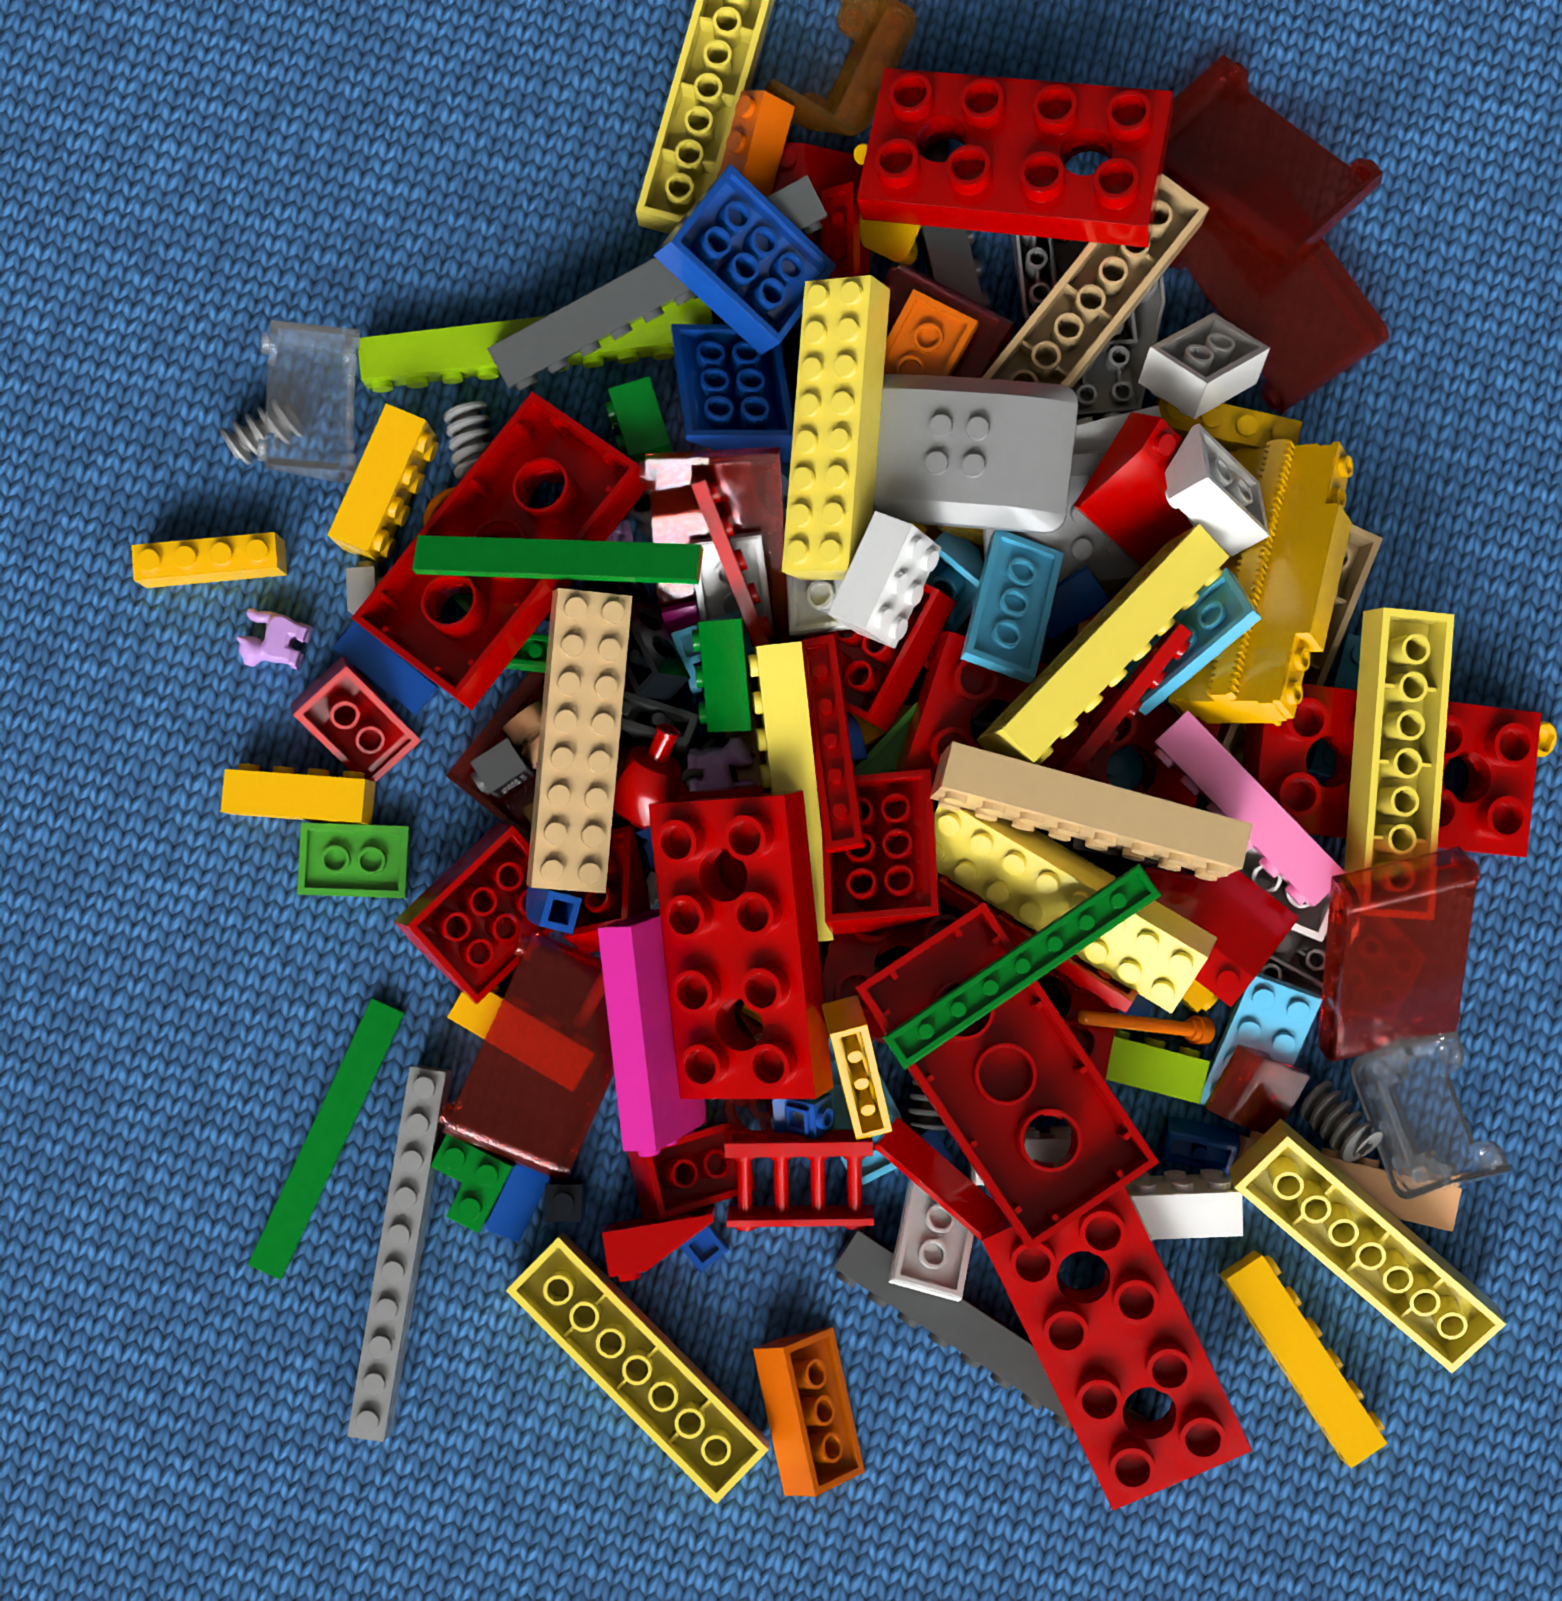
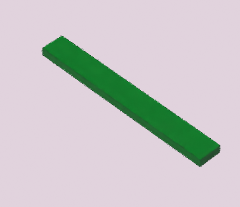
[412,535,704,585]
[882,864,1162,1070]
[248,998,406,1280]

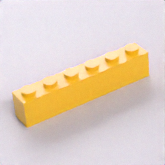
[1219,1250,1388,1468]

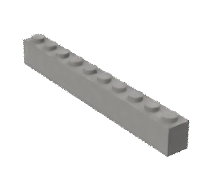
[347,1064,453,1442]

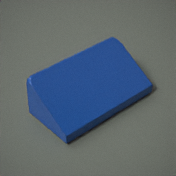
[1045,565,1110,641]
[1160,1116,1240,1174]
[484,1160,552,1242]

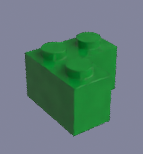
[604,376,673,464]
[430,1130,516,1233]

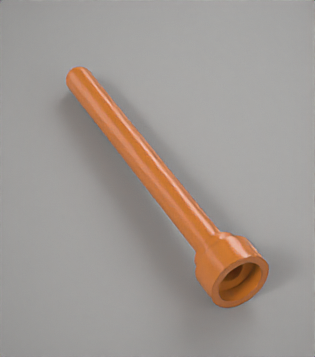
[1077,1010,1215,1046]

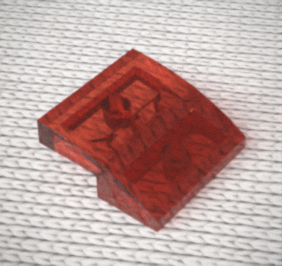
[1204,1044,1310,1134]

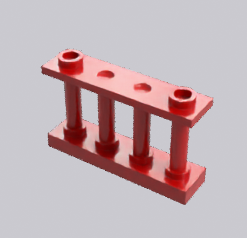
[724,1129,874,1231]

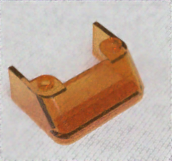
[763,0,916,136]

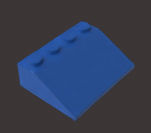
[653,164,837,355]
[671,324,794,464]

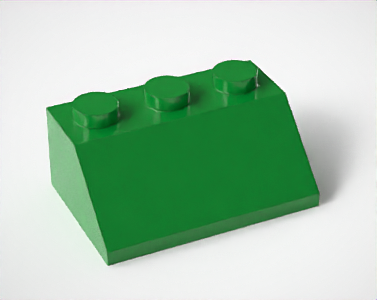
[692,618,752,732]

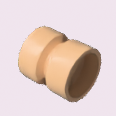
[503,701,542,769]

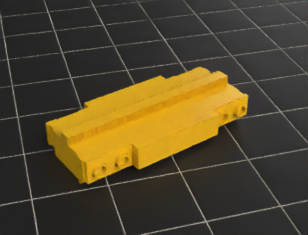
[1168,439,1353,726]

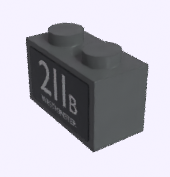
[470,738,535,799]

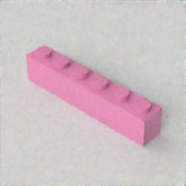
[1152,711,1348,907]

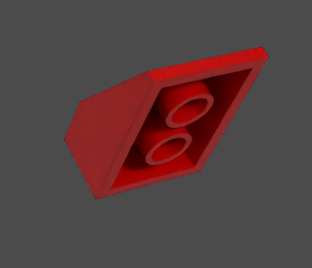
[290,656,421,782]
[564,825,650,954]
[627,1119,757,1220]
[602,1205,716,1282]

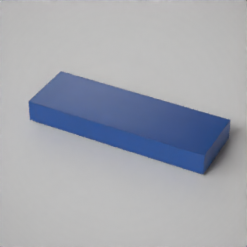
[332,621,439,716]

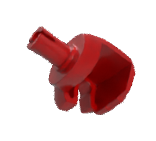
[613,723,689,831]

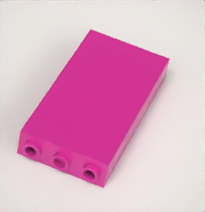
[598,908,707,1157]

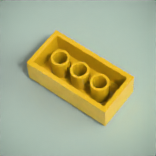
[327,403,439,565]

